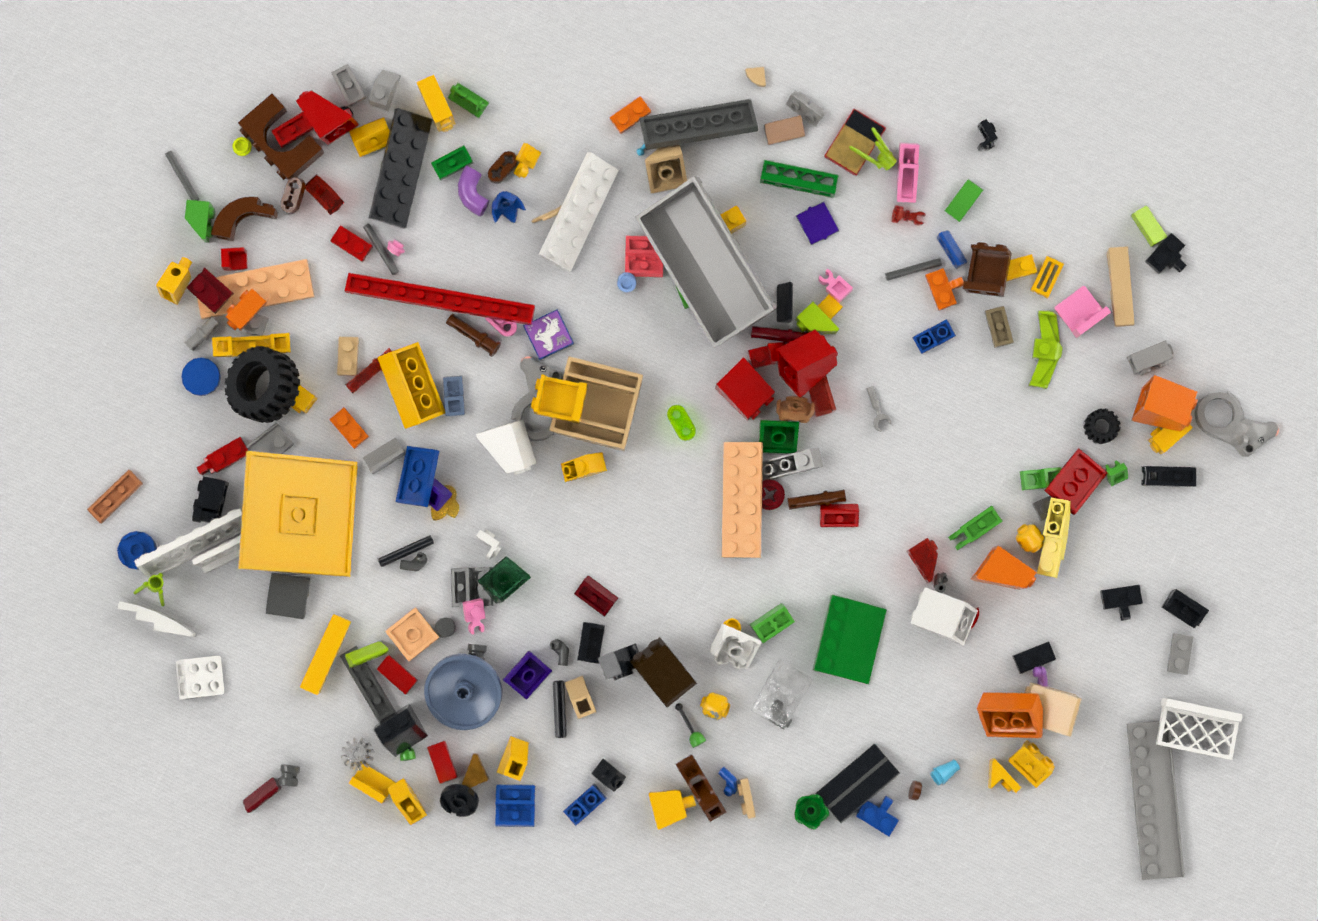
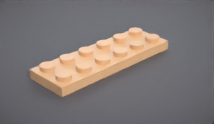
[197,259,315,320]
[722,442,763,558]

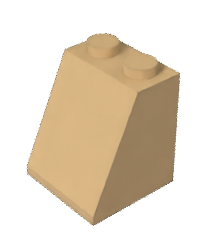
[1024,682,1081,737]

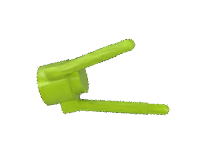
[849,127,897,170]
[133,573,165,606]

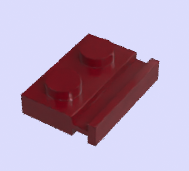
[186,267,234,314]

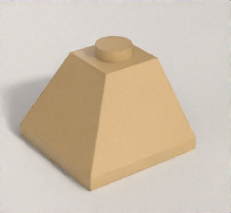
[645,145,687,194]

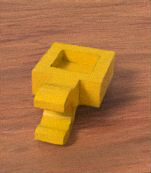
[513,143,541,178]

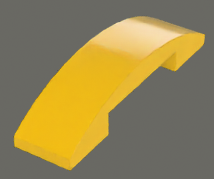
[212,333,291,357]

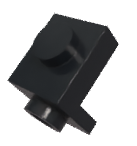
[977,119,998,151]
[591,759,626,792]

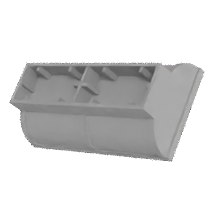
[635,176,777,348]

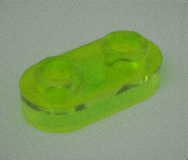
[667,405,696,441]

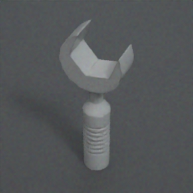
[866,386,891,432]

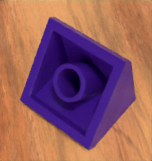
[503,651,552,700]

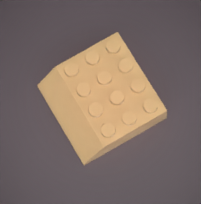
[549,356,643,452]

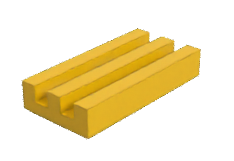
[1030,256,1064,299]

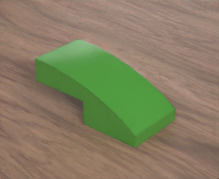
[945,179,983,222]
[1020,467,1061,490]

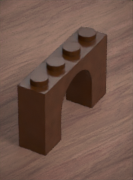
[238,93,324,180]

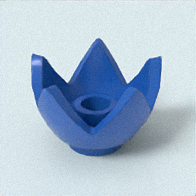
[492,191,526,223]

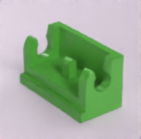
[749,603,795,643]

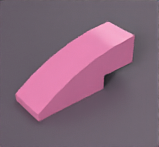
[897,143,920,203]

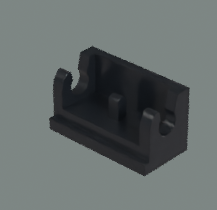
[1161,589,1209,628]
[577,622,605,664]

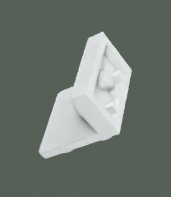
[176,656,225,700]

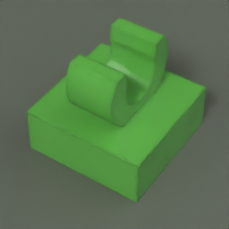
[1106,460,1128,486]

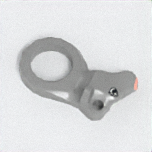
[511,356,563,441]
[1194,391,1279,457]

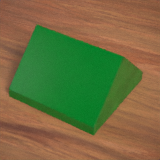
[759,420,799,454]

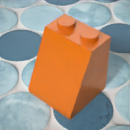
[1132,375,1198,431]
[971,545,1037,590]

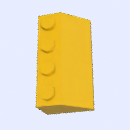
[377,342,445,429]

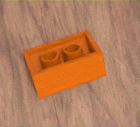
[977,692,1043,738]

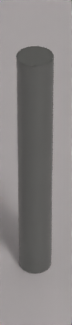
[165,151,200,201]
[363,223,399,275]
[885,258,942,281]

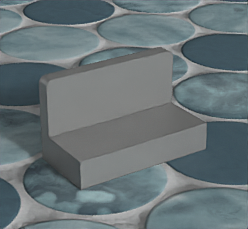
[363,438,406,475]

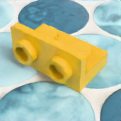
[1008,740,1055,788]

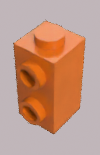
[226,289,267,331]

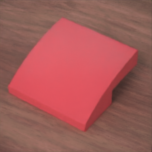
[625,236,663,277]

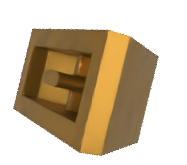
[461,753,489,788]

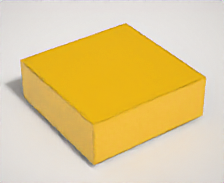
[818,294,843,319]

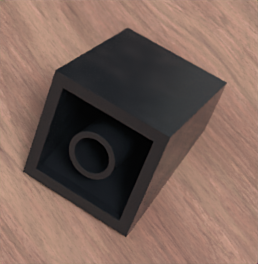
[373,704,428,757]

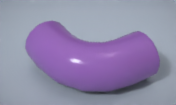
[458,166,489,217]

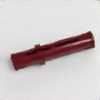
[751,326,808,343]

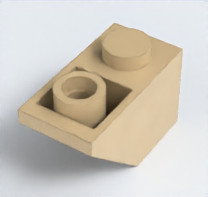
[565,676,597,719]

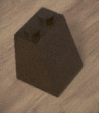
[630,637,697,708]

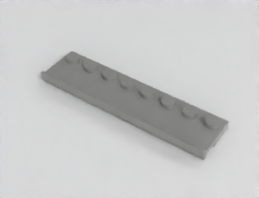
[1126,720,1185,880]

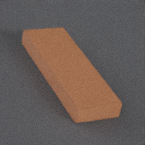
[87,470,143,524]

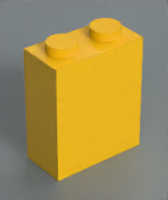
[416,75,456,132]

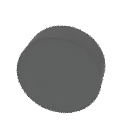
[436,618,456,637]

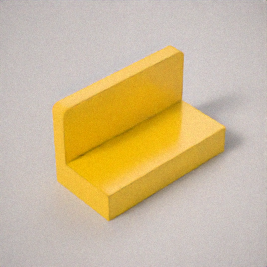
[349,117,390,157]
[349,763,395,803]

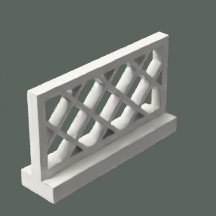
[192,534,241,574]
[1156,699,1242,760]

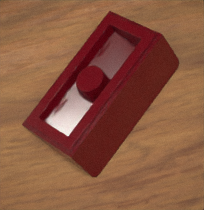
[574,576,618,617]
[243,777,282,813]

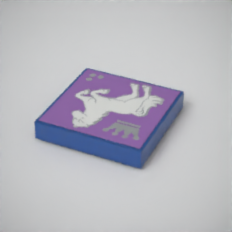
[523,309,574,360]

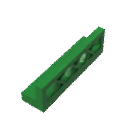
[760,160,838,198]

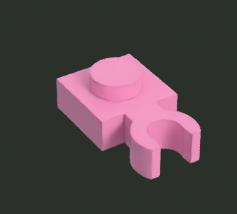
[818,269,853,303]
[462,598,485,634]

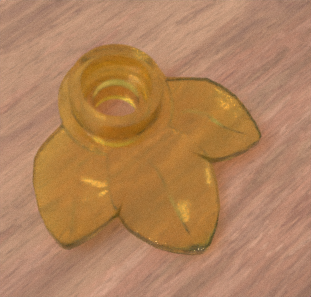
[429,485,460,521]

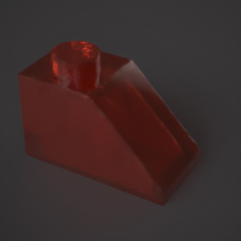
[305,174,344,215]
[906,538,938,583]

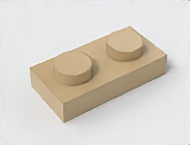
[337,337,359,376]
[737,778,756,819]

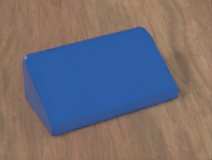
[937,230,967,269]

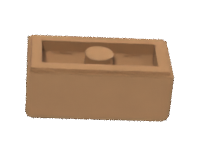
[764,115,805,145]

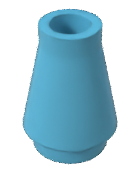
[930,759,960,786]

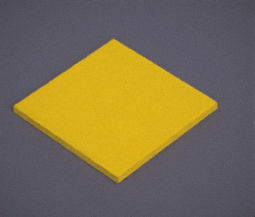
[238,451,358,577]

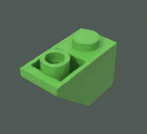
[185,200,215,243]

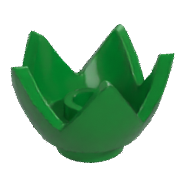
[794,794,829,830]

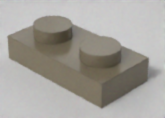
[985,306,1014,348]

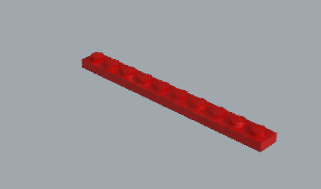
[344,273,535,325]

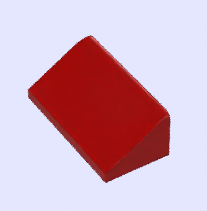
[820,504,859,527]
[377,655,418,695]
[427,741,458,784]

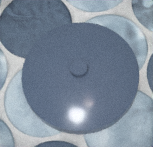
[424,654,502,730]

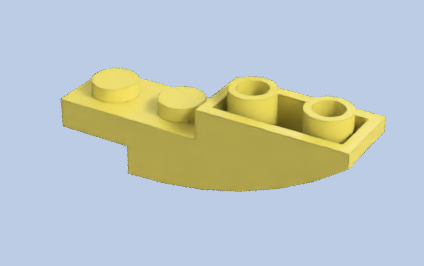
[1037,498,1071,578]

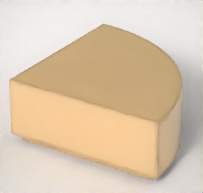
[745,67,766,87]

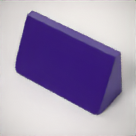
[429,478,452,511]

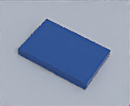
[395,446,440,508]

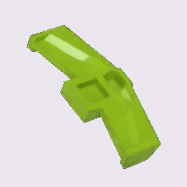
[1028,311,1063,389]

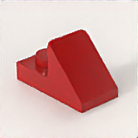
[748,342,786,369]

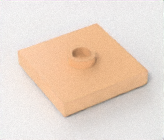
[385,607,440,662]

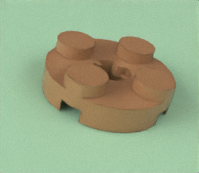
[776,396,815,423]

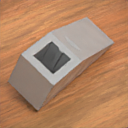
[762,448,823,481]

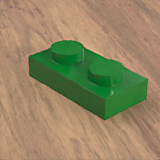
[431,145,473,181]

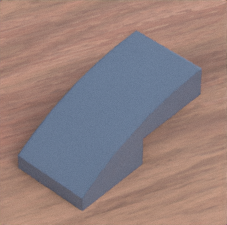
[443,375,465,416]

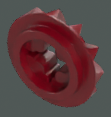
[762,479,785,510]

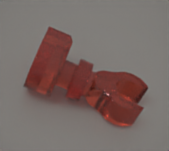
[891,205,926,226]

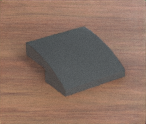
[451,567,494,607]
[266,573,310,619]

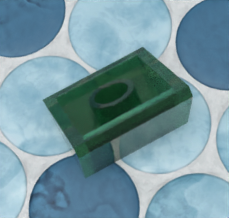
[478,556,531,604]

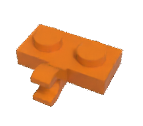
[925,268,964,311]

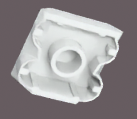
[710,623,761,669]

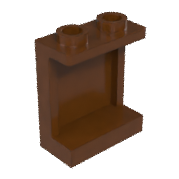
[963,242,1012,297]

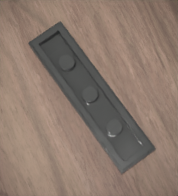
[340,646,396,722]

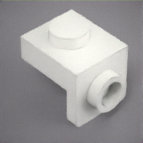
[476,529,501,559]

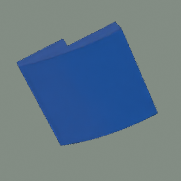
[495,785,535,827]

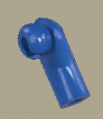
[718,767,737,797]

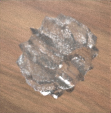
[341,737,375,771]

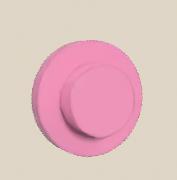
[387,239,405,256]

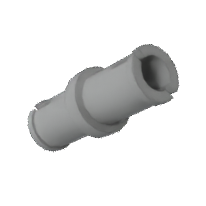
[184,316,221,351]

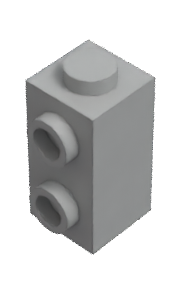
[1127,340,1174,375]

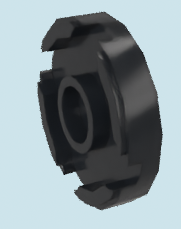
[440,784,479,817]

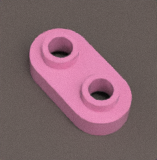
[485,317,517,337]

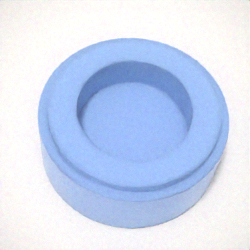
[617,272,636,292]

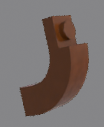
[211,197,278,241]
[675,754,726,822]

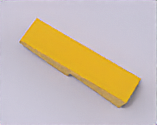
[300,614,352,695]

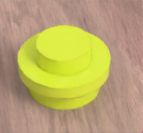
[232,137,252,156]

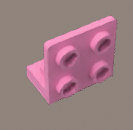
[1054,286,1111,338]

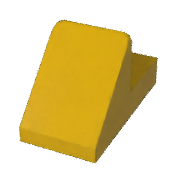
[988,758,1021,793]

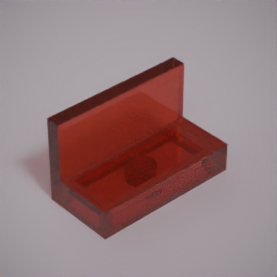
[808,376,836,417]

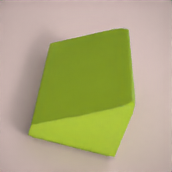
[1130,205,1167,247]
[345,641,389,668]

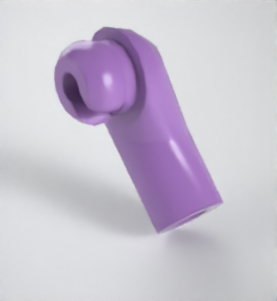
[1033,666,1048,686]

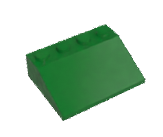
[812,595,887,685]

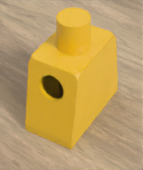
[156,257,192,305]
[648,790,696,830]

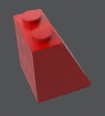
[296,90,359,145]
[776,330,838,398]
[715,357,775,421]

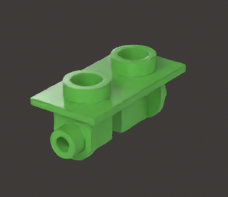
[447,83,489,118]

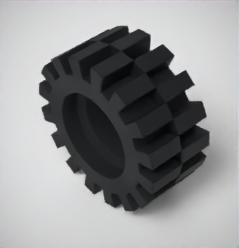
[1083,408,1121,444]

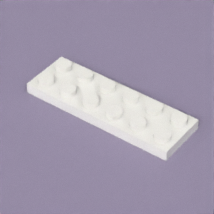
[539,152,619,272]
[135,508,242,578]

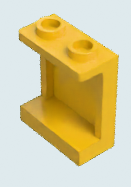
[531,374,588,424]

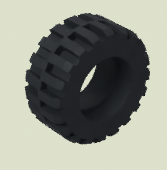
[224,346,300,423]

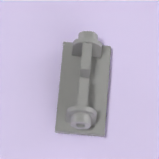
[786,91,826,127]

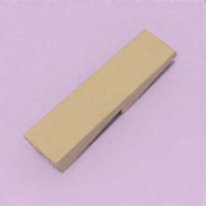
[1106,246,1135,327]

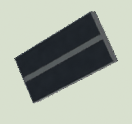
[816,743,900,824]

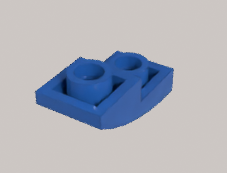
[912,319,956,354]
[563,784,607,826]

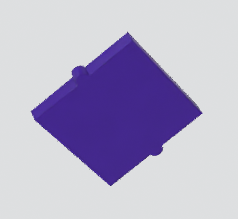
[796,202,839,245]

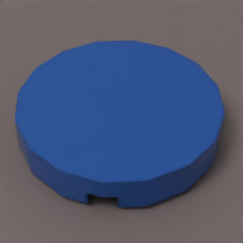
[181,358,221,396]
[117,531,157,570]

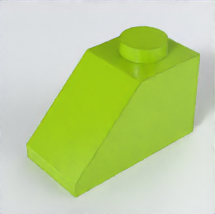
[795,302,839,334]

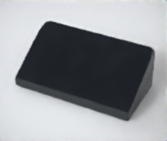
[777,282,793,323]

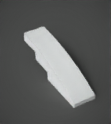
[118,601,196,637]

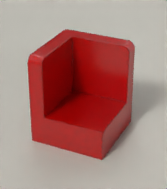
[221,247,248,271]

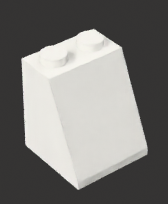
[476,419,536,475]
[911,588,978,646]

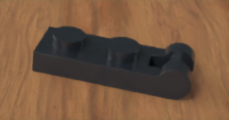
[1141,466,1196,487]

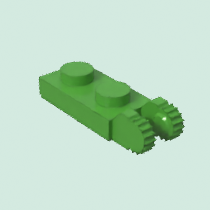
[948,506,1003,550]

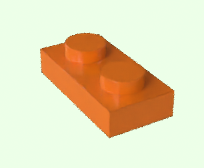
[610,96,651,134]
[329,407,369,449]

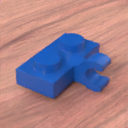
[855,796,899,836]

